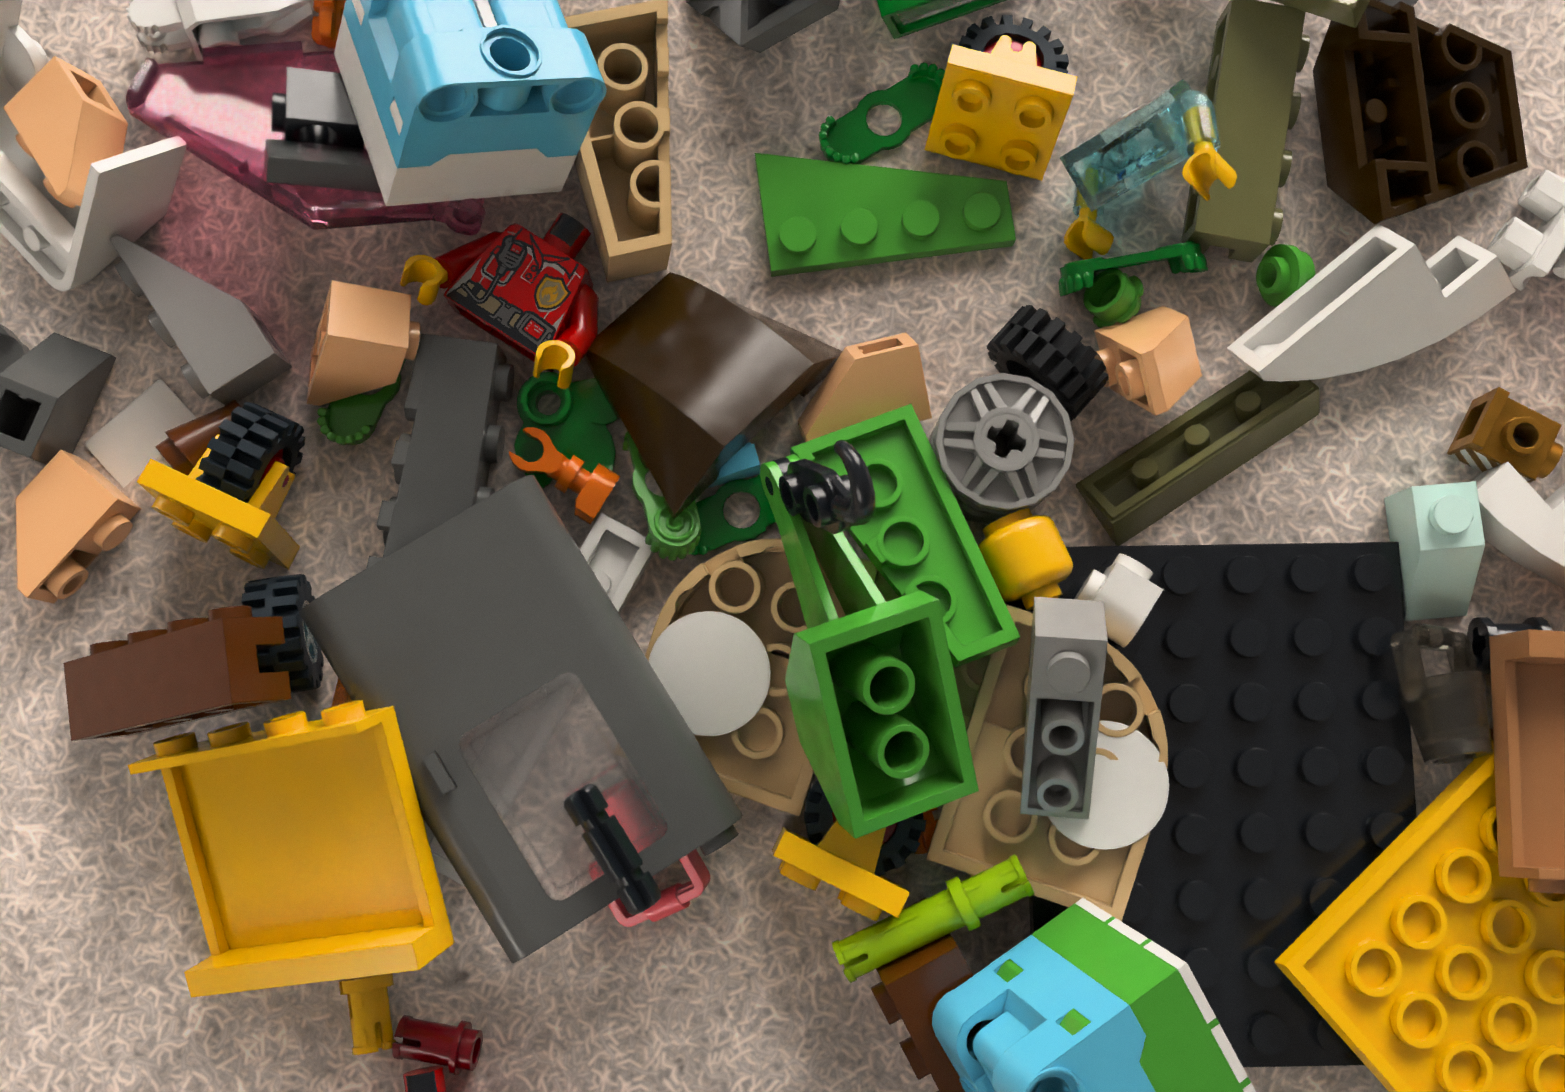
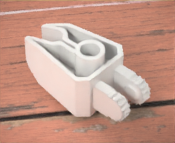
[126,0,313,62]

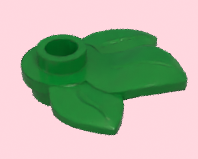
[514,372,619,489]

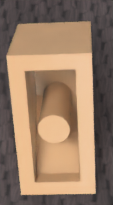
[307,280,420,406]

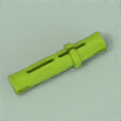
[832,854,1035,983]

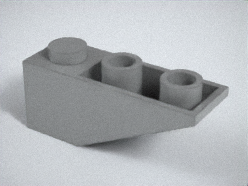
[109,234,292,405]
[1020,597,1108,819]

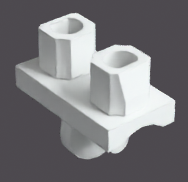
[1487,170,1565,291]

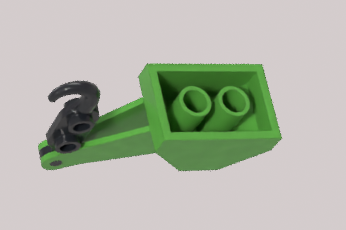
[760,440,979,839]

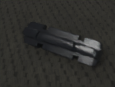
[564,784,661,915]

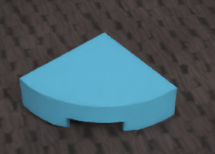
[708,442,760,488]

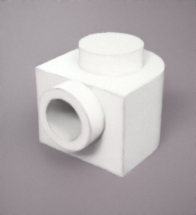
[1075,553,1164,648]

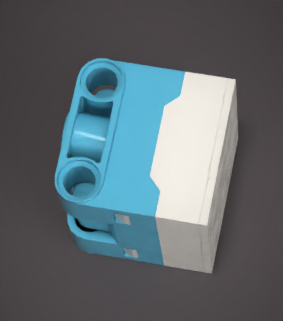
[334,0,607,206]

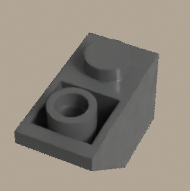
[0,332,116,465]

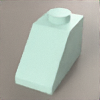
[1384,481,1485,621]

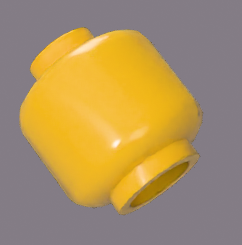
[978,508,1073,611]

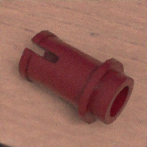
[392,1015,483,1075]

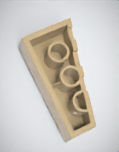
[564,0,672,283]

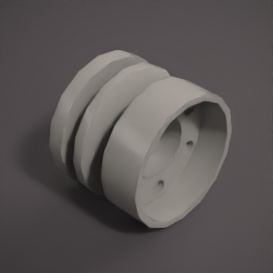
[929,373,1075,524]

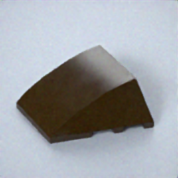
[1313,0,1528,225]
[584,272,842,520]

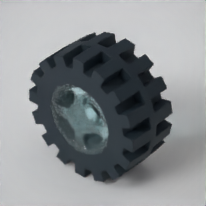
[241,574,323,693]

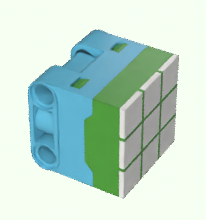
[932,898,1256,1092]

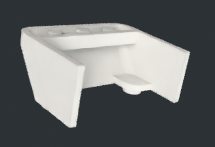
[0,0,187,291]

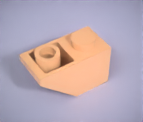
[3,56,128,208]
[1094,306,1202,416]
[798,332,932,442]
[16,450,141,603]

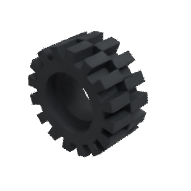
[987,305,1109,421]

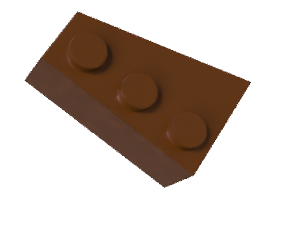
[871,897,982,1092]

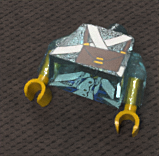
[1060,79,1237,260]

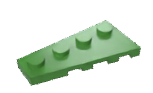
[755,153,1016,277]
[790,404,1020,668]

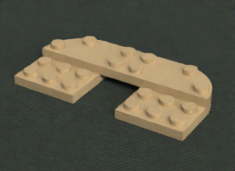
[614,538,1168,922]

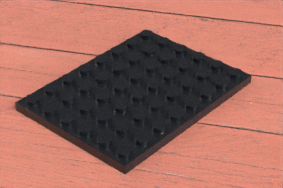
[1019,542,1417,1067]

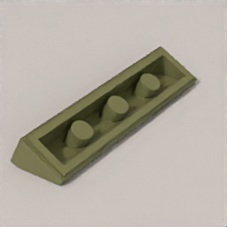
[1075,370,1320,546]

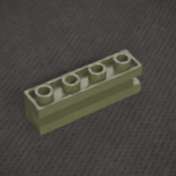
[1181,0,1310,263]

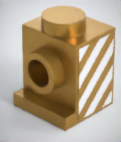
[1447,387,1563,483]

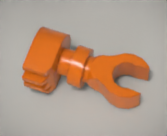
[509,427,621,525]

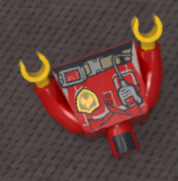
[400,213,599,389]

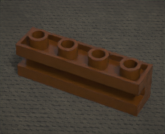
[63,605,292,741]

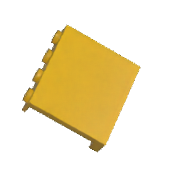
[128,700,455,998]

